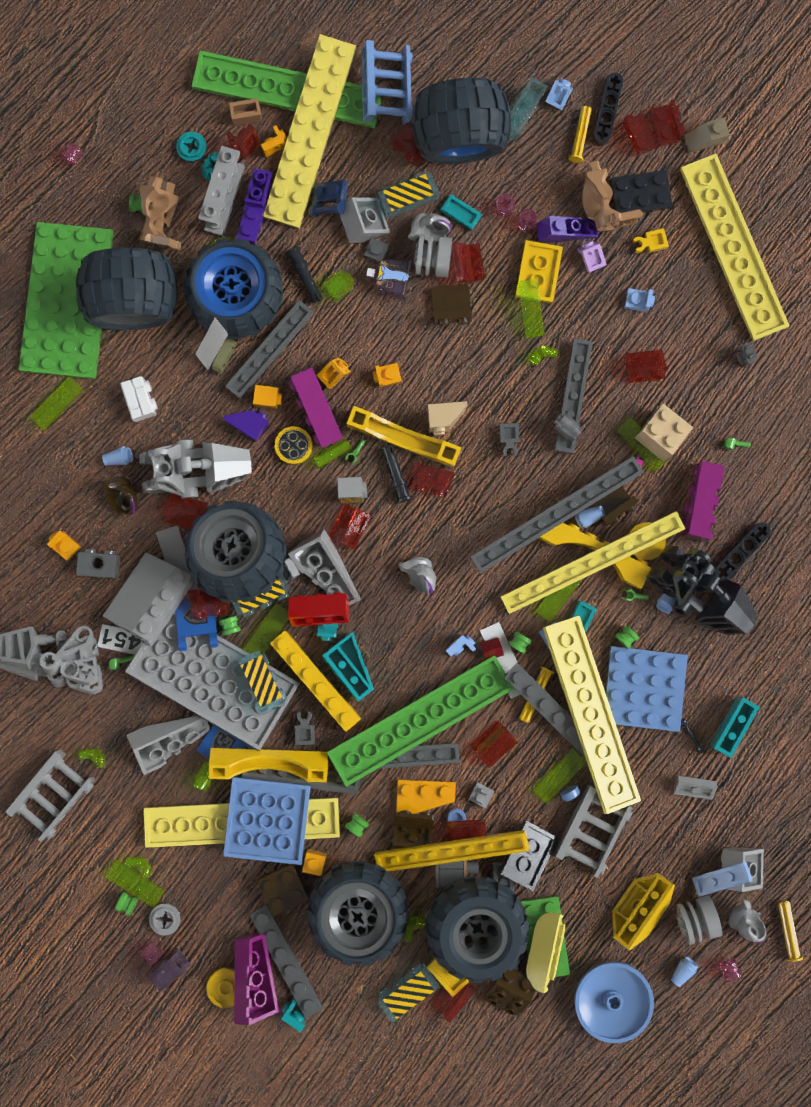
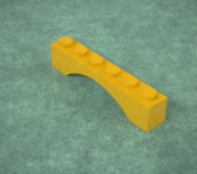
[347,406,462,468]
[538,523,651,589]
[270,631,361,732]
[209,748,328,782]

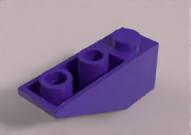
[537,216,598,242]

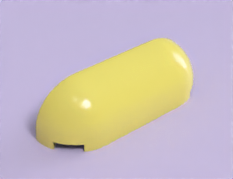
[526,913,565,993]

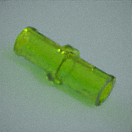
[313,438,352,469]

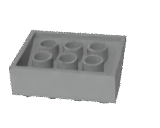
[103,553,194,646]

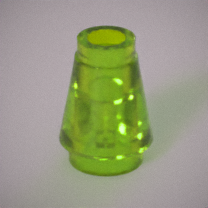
[192,761,212,791]

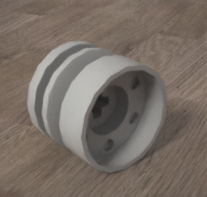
[414,234,452,278]
[676,895,722,946]

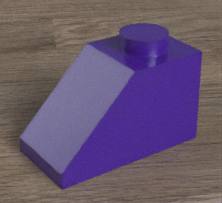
[223,410,269,442]

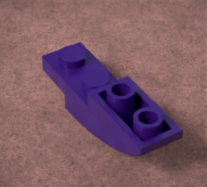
[237,168,272,245]

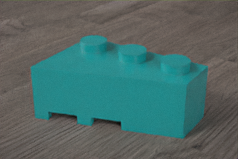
[321,632,374,703]

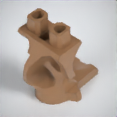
[582,161,643,231]
[139,176,181,250]

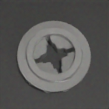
[149,903,181,935]

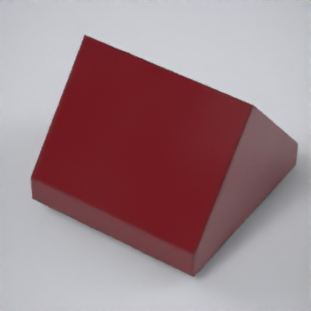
[480,637,504,660]

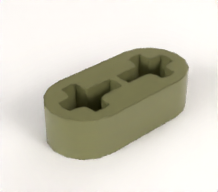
[212,337,237,374]

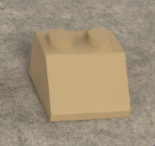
[427,401,467,436]

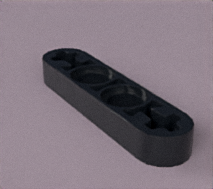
[593,73,623,146]
[713,522,771,581]

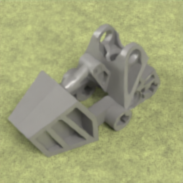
[139,440,251,499]
[0,626,103,695]

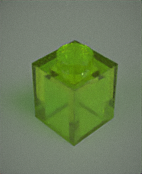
[324,270,354,303]

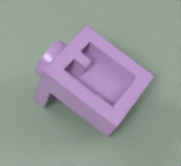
[577,240,607,272]

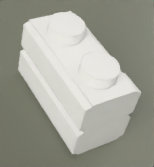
[120,376,158,422]

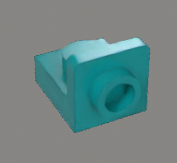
[317,623,338,641]
[281,998,306,1033]

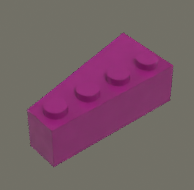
[289,367,343,448]
[680,461,725,542]
[234,933,279,1025]

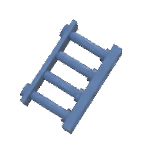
[361,40,413,125]

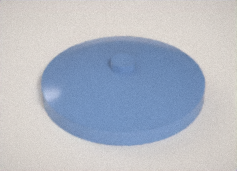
[574,961,654,1043]

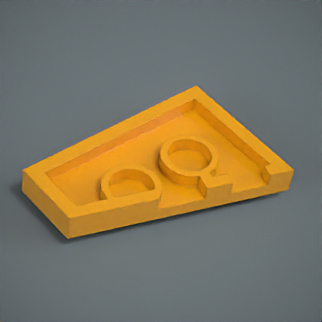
[396,779,456,814]

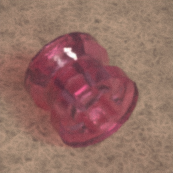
[60,141,84,166]
[496,194,515,217]
[518,209,538,232]
[139,941,164,967]
[718,958,743,982]

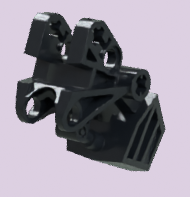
[646,546,758,635]

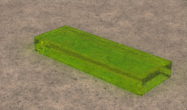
[518,278,545,338]
[30,376,84,431]
[616,417,669,473]
[535,579,583,622]
[244,603,288,658]
[533,748,586,804]
[105,859,165,908]

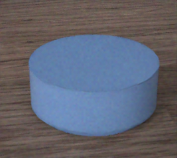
[560,785,580,802]
[447,808,466,829]

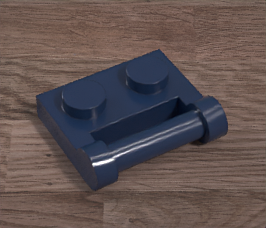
[309,180,348,218]

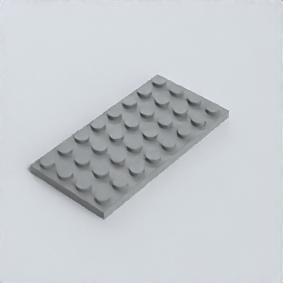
[125,611,300,751]

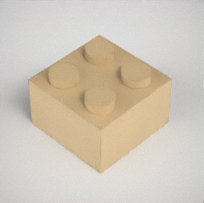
[635,403,693,462]

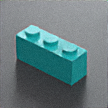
[709,696,760,758]

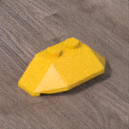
[612,873,675,951]

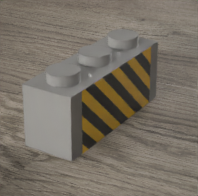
[338,477,367,504]

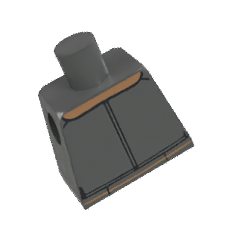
[435,860,479,888]

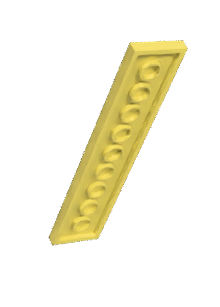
[263,34,356,229]
[680,154,789,341]
[543,616,641,814]
[144,797,340,848]

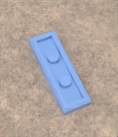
[692,862,753,897]

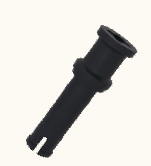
[285,246,324,304]
[381,445,413,504]

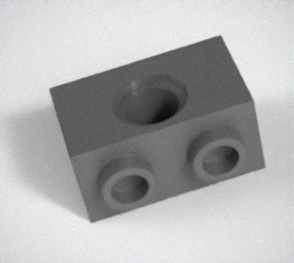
[76,549,121,579]

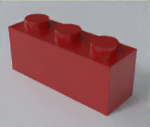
[288,592,349,627]

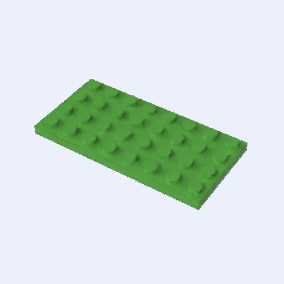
[19,222,113,379]

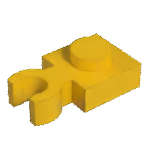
[633,228,669,253]

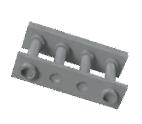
[198,146,245,238]
[6,749,95,842]
[553,784,633,878]

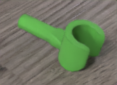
[723,438,751,450]
[345,439,365,464]
[621,588,649,601]
[109,655,135,670]

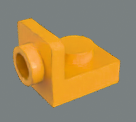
[261,125,287,158]
[317,358,350,389]
[372,363,402,387]
[47,530,81,561]

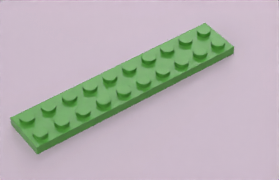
[192,51,382,128]
[327,655,515,787]

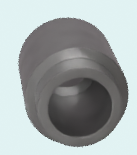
[553,413,582,441]

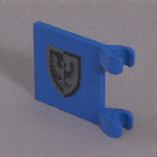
[176,597,218,651]
[197,724,255,778]

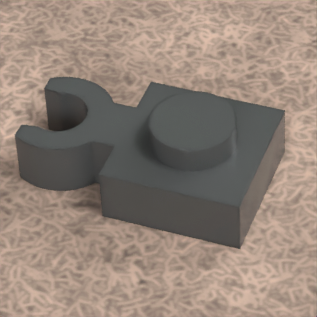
[736,343,758,367]
[499,423,520,457]
[295,711,315,745]

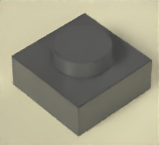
[364,238,389,264]

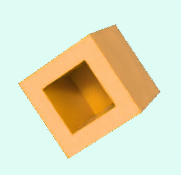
[253,385,283,410]
[302,849,327,876]

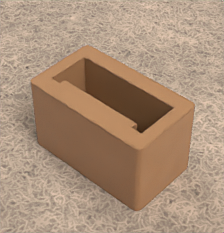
[229,98,262,126]

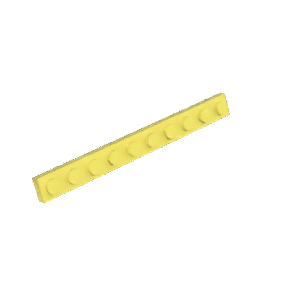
[501,511,685,614]

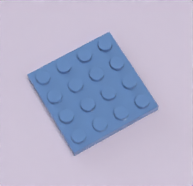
[605,646,688,732]
[223,777,311,865]

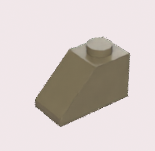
[683,117,730,153]

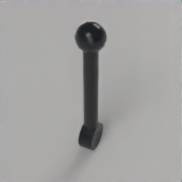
[681,718,705,753]

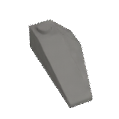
[288,529,360,606]
[126,715,210,775]

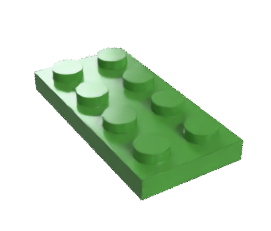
[520,895,570,977]

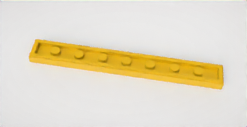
[374,830,530,872]

